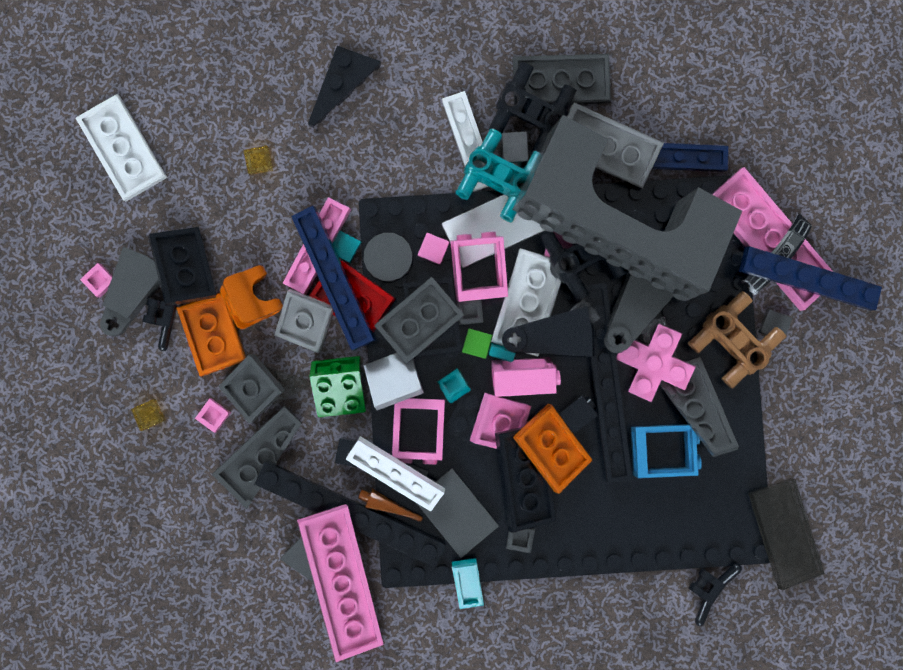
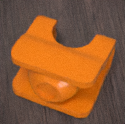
[219,265,283,329]

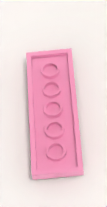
[712,167,833,311]
[297,504,384,662]

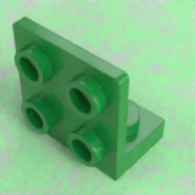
[309,356,366,417]

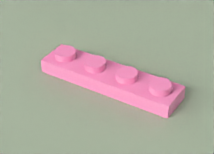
[283,197,351,295]

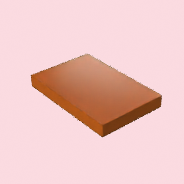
[177,293,246,377]
[513,404,592,494]

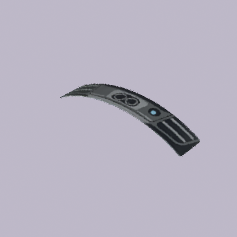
[742,213,812,295]

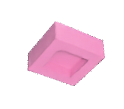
[418,233,450,265]
[80,263,113,298]
[195,398,231,433]

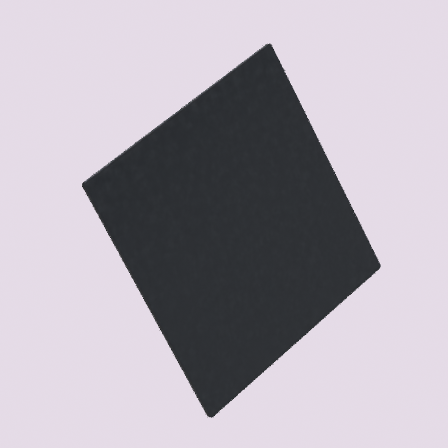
[359,175,773,588]

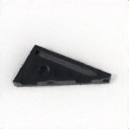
[308,46,381,128]

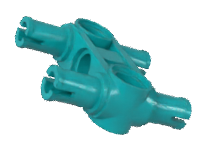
[456,129,539,223]

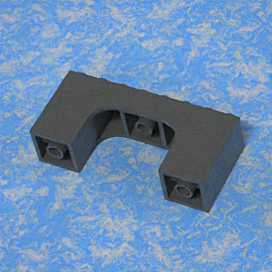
[512,115,742,301]

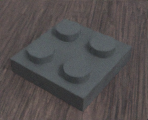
[218,353,285,423]

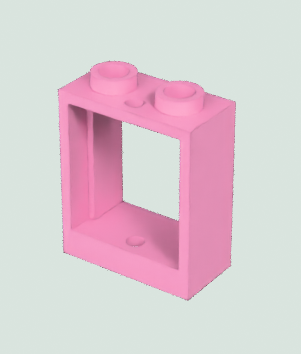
[450,232,508,302]
[491,357,561,397]
[392,398,445,464]

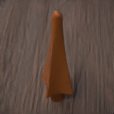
[358,488,423,521]

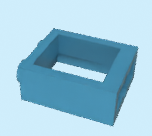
[631,424,701,478]

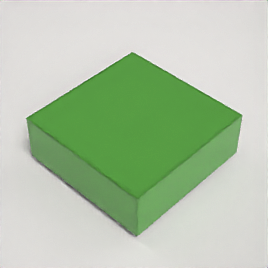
[462,329,492,359]

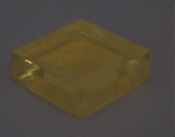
[243,145,273,175]
[131,399,165,431]

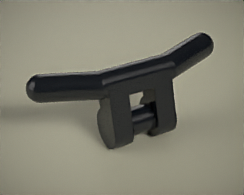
[142,298,177,351]
[688,563,742,626]

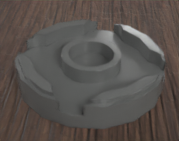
[364,233,413,282]

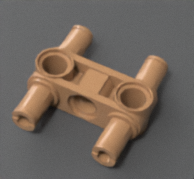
[688,291,787,389]

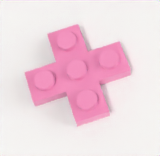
[616,324,696,402]

